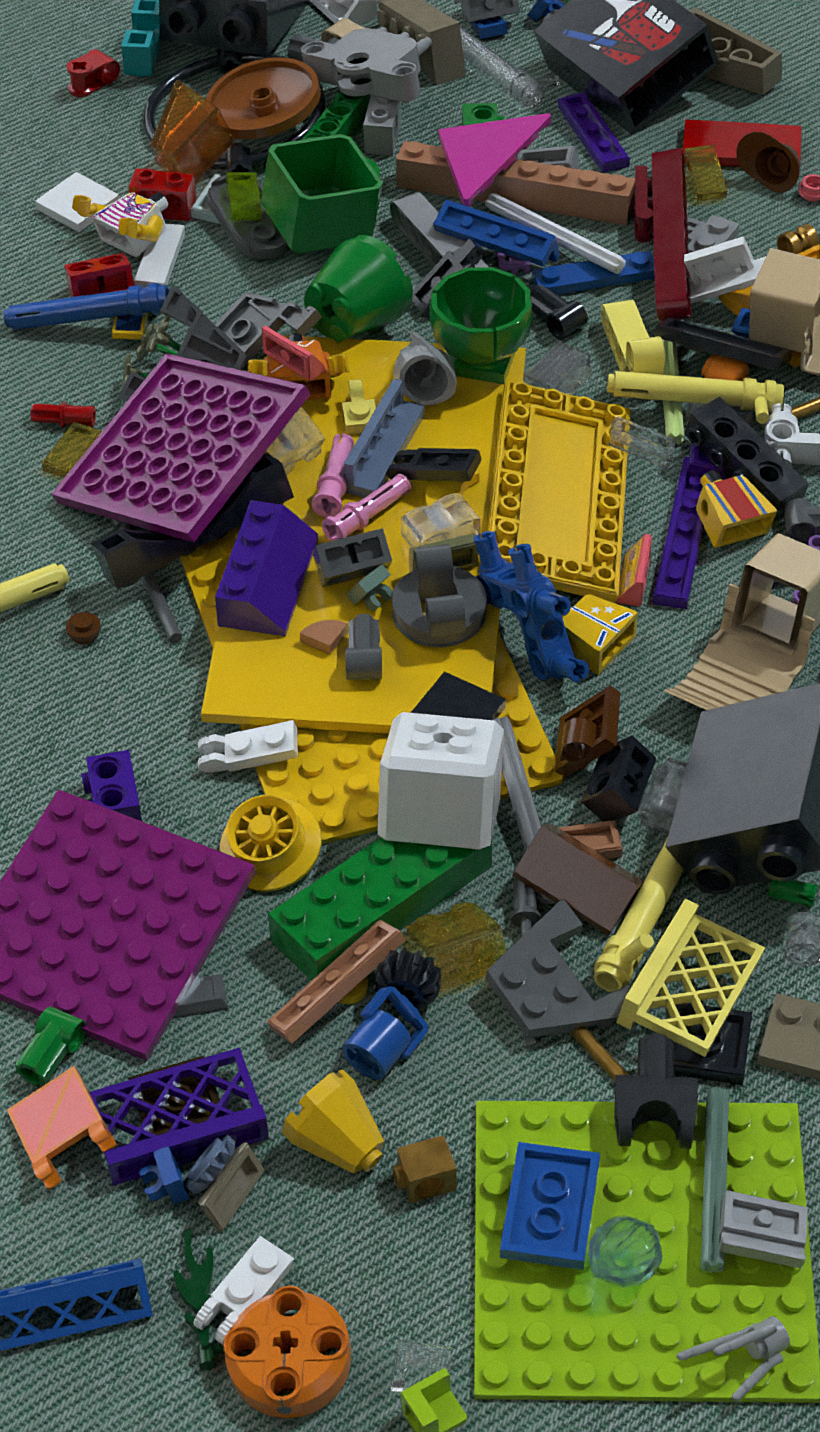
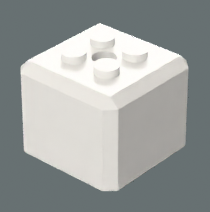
[378,712,504,849]

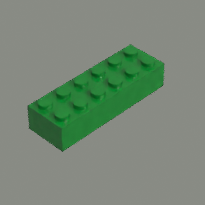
[268,837,492,981]

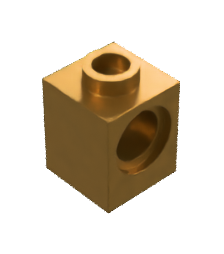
[392,1135,457,1203]

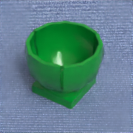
[429,267,533,384]

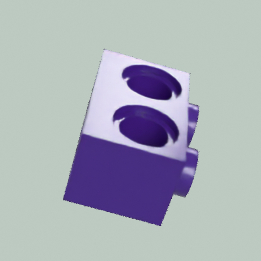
[81,750,142,821]

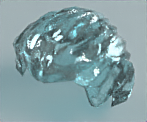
[588,1215,662,1288]

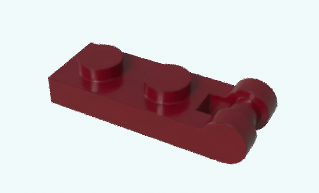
[634,166,653,243]

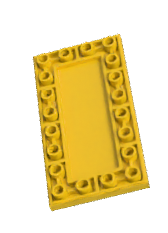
[487,380,631,603]

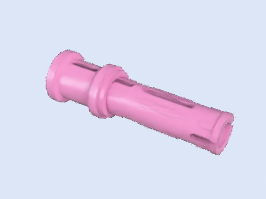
[312,434,354,517]
[322,474,412,541]

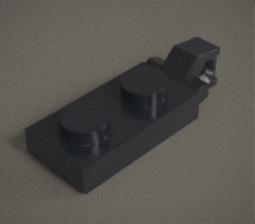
[412,239,486,319]

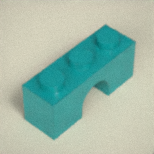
[121,0,162,77]

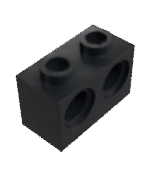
[581,735,657,822]

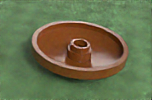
[205,57,321,139]

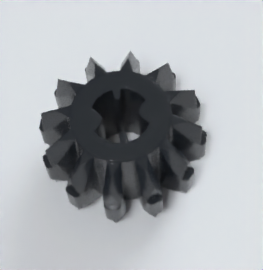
[375,947,441,1010]

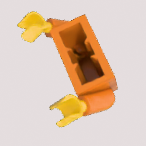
[248,334,349,400]

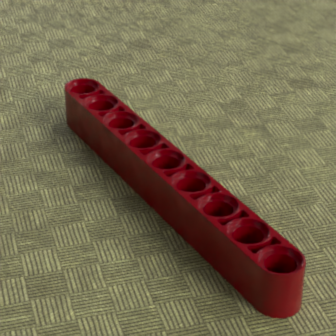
[652,148,691,323]

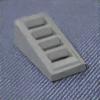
[517,146,580,169]

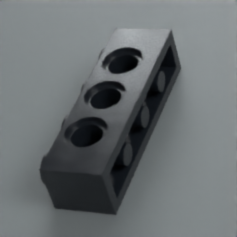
[684,397,809,521]

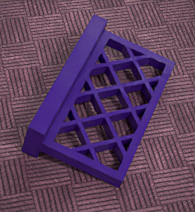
[89,1047,269,1186]

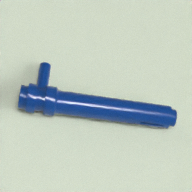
[4,283,170,330]

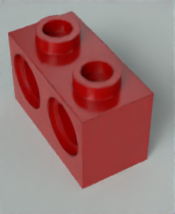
[128,168,196,222]
[64,252,134,297]

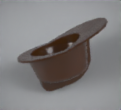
[736,132,800,193]

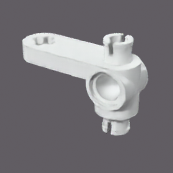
[765,403,820,466]

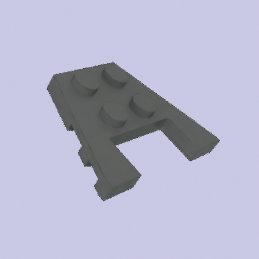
[118,285,247,401]
[214,292,322,370]
[485,899,636,1038]

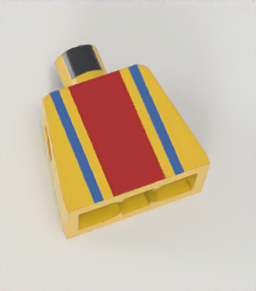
[696,470,777,548]

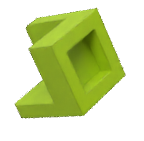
[401,1368,467,1432]

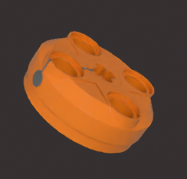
[223,1285,352,1418]

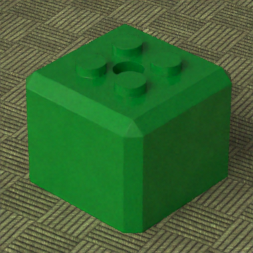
[261,134,383,254]

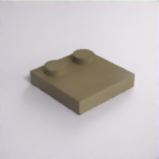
[757,993,820,1080]

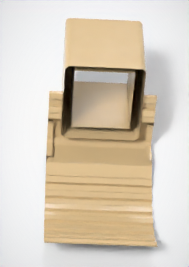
[749,248,820,376]
[664,534,820,710]

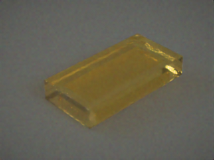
[684,145,727,201]
[42,422,102,478]

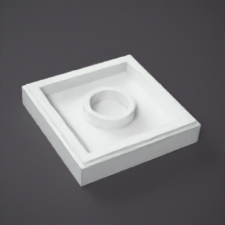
[35,172,120,232]

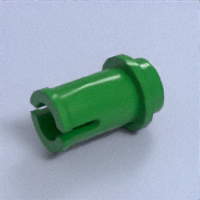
[767,880,818,908]

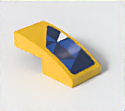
[112,313,149,339]

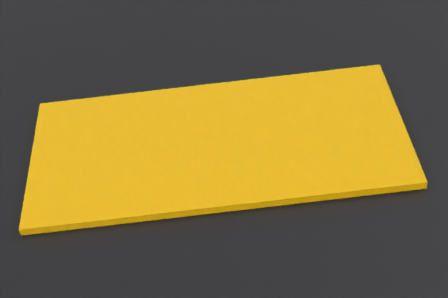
[201,335,526,734]

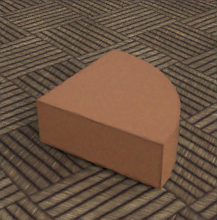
[300,620,348,654]

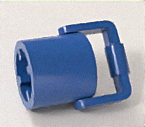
[342,986,428,1080]

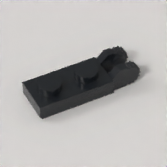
[386,448,482,482]

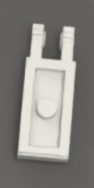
[198,720,298,773]
[193,1236,294,1344]

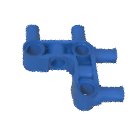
[473,531,589,682]

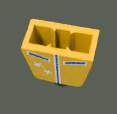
[562,594,638,675]

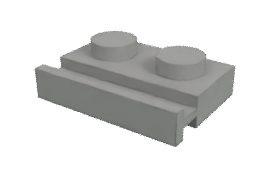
[718,1190,808,1268]

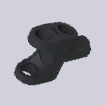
[614,1034,698,1149]

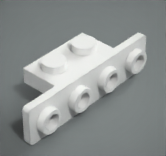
[684,236,766,304]

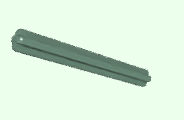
[701,1088,729,1273]

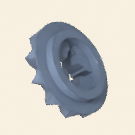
[186,1135,235,1194]

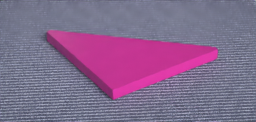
[438,113,551,207]

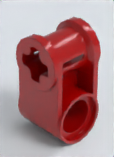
[66,49,121,97]

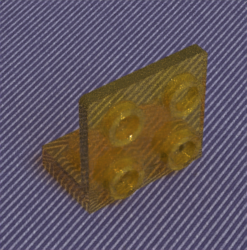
[406,902,506,992]

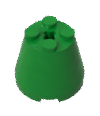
[304,235,413,342]

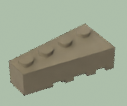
[377,0,466,86]
[690,7,782,95]

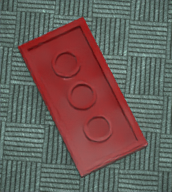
[683,119,802,167]

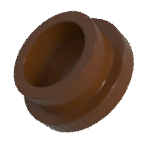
[66,612,101,644]

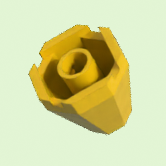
[281,1070,385,1174]

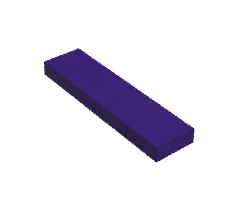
[558,92,630,173]

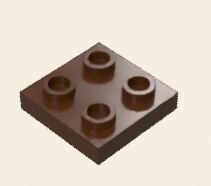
[555,685,621,778]

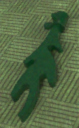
[173,1229,223,1370]

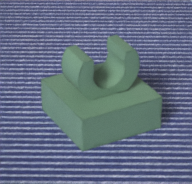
[346,564,393,612]

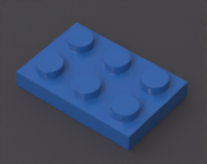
[500,1142,600,1270]

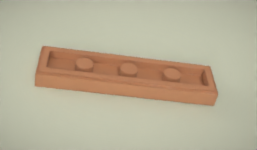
[267,920,406,1044]

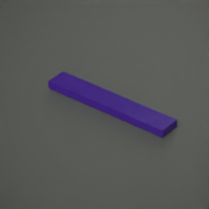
[653,457,704,609]

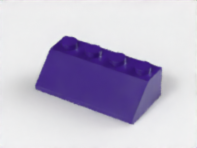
[215,500,319,636]

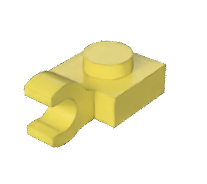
[342,379,376,435]

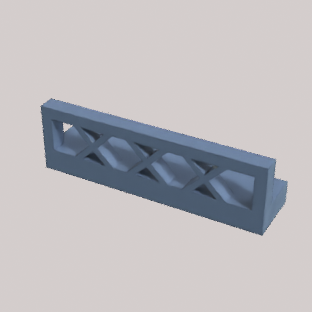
[344,379,425,498]

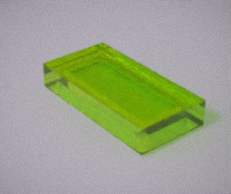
[226,172,262,221]

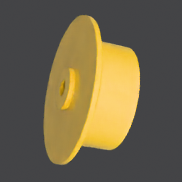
[219,795,322,892]

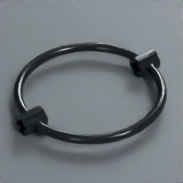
[143,49,326,179]

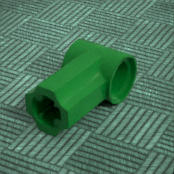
[15,1006,87,1086]

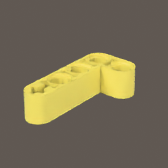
[601,300,665,375]

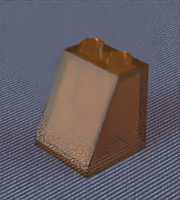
[150,80,235,183]

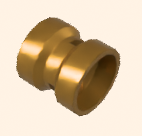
[777,224,820,254]

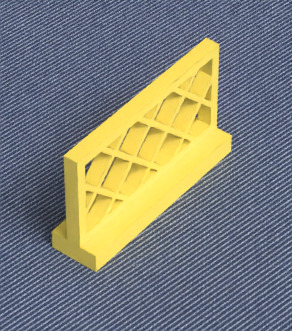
[616,899,765,1057]

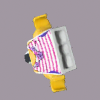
[72,192,168,258]

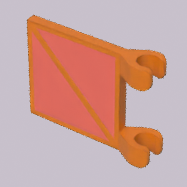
[7,1066,117,1190]

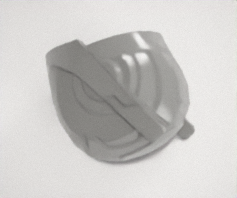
[393,332,457,405]

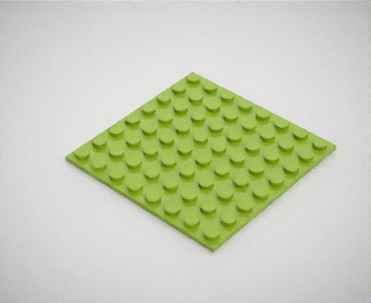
[474,1101,820,1403]

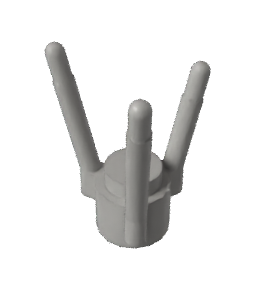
[676,1316,790,1402]

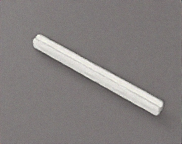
[485,193,626,274]

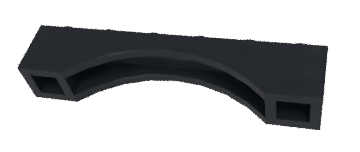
[91,453,294,589]

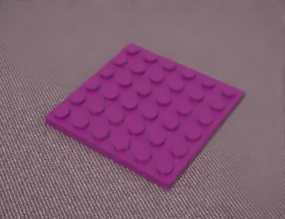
[51,353,310,543]
[0,789,256,1061]

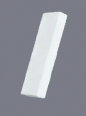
[134,224,185,288]

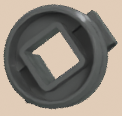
[392,544,487,647]

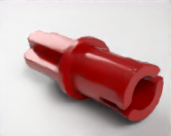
[30,402,96,427]

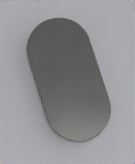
[207,174,290,260]

